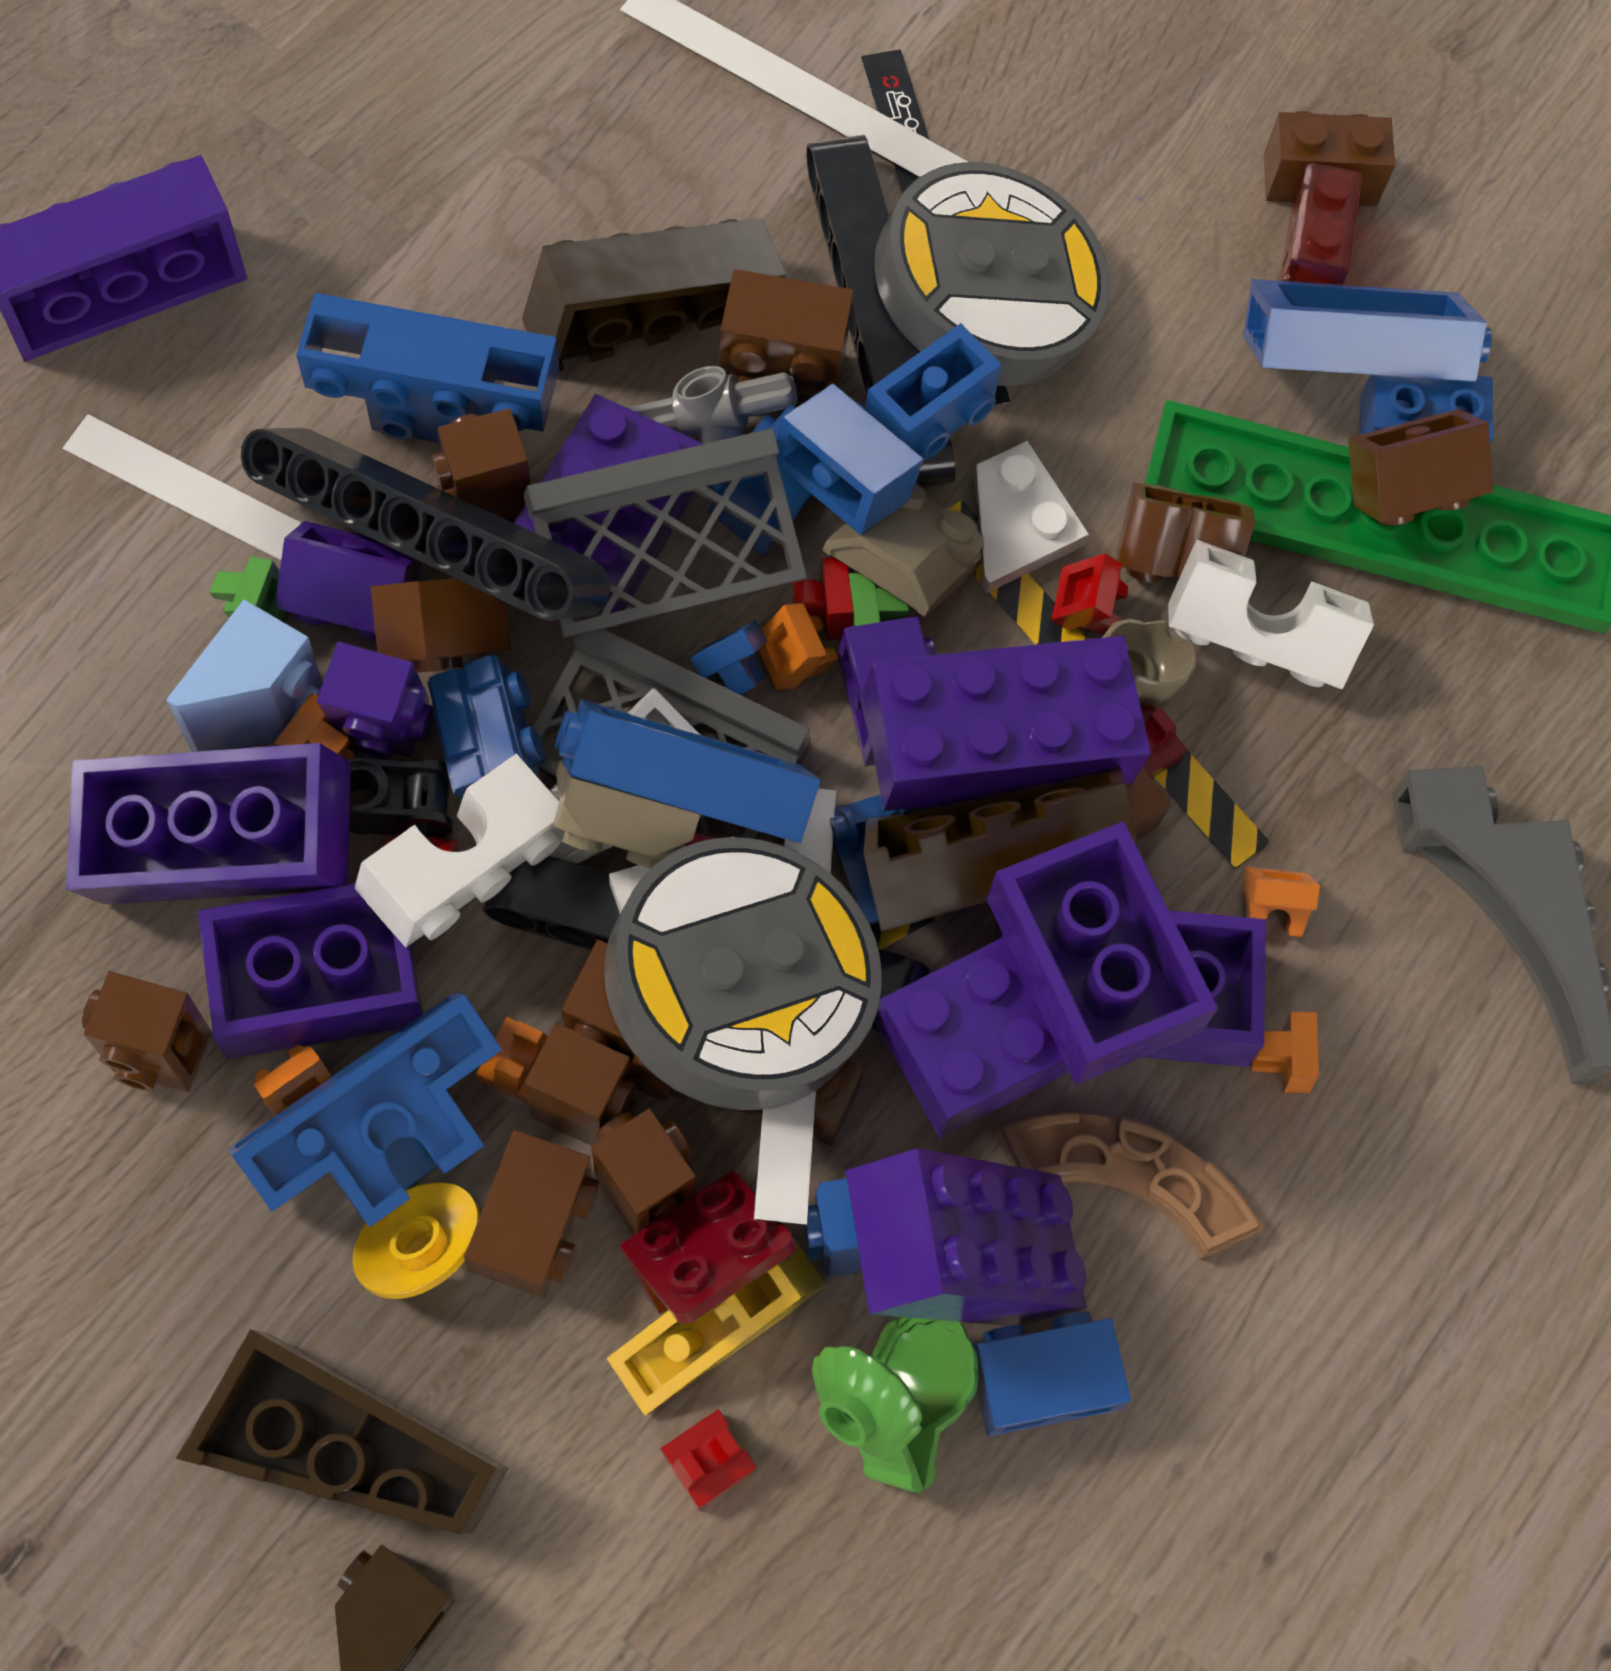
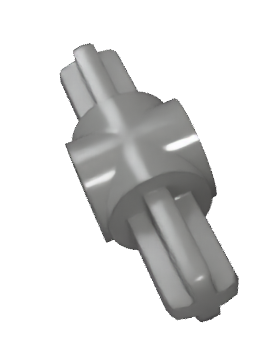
[628,366,798,444]

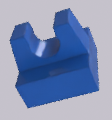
[690,619,767,695]

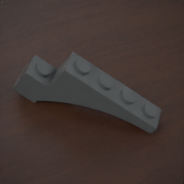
[1392,766,1611,1084]

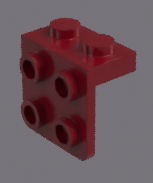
[619,1170,796,1324]

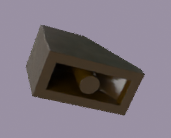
[335,1544,455,1671]

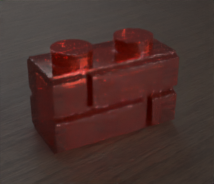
[1280,163,1363,285]

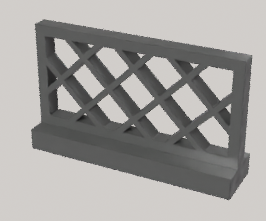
[524,428,807,639]
[533,629,811,840]

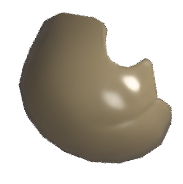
[1102,618,1197,706]

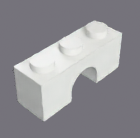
[1168,540,1374,689]
[354,753,561,948]

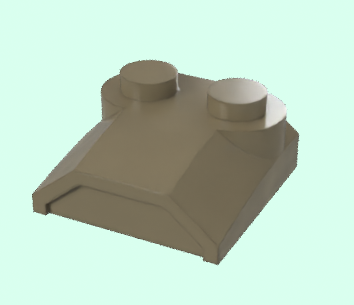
[822,483,983,617]
[553,760,700,868]

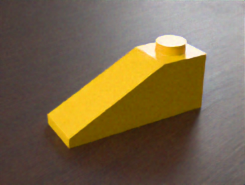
[606,1239,827,1416]

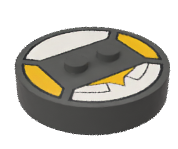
[874,162,1110,386]
[604,837,882,1110]

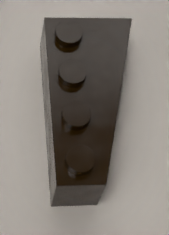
[522,218,787,372]
[864,767,1140,931]
[175,1329,509,1534]

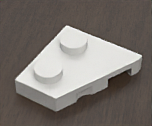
[974,441,1089,593]

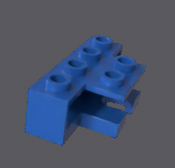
[296,293,559,443]
[228,993,502,1227]

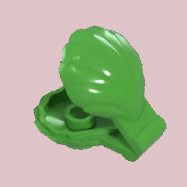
[812,1317,979,1493]

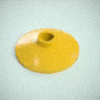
[353,1182,480,1299]

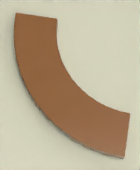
[995,1111,1264,1259]

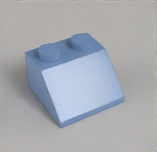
[166,600,323,752]

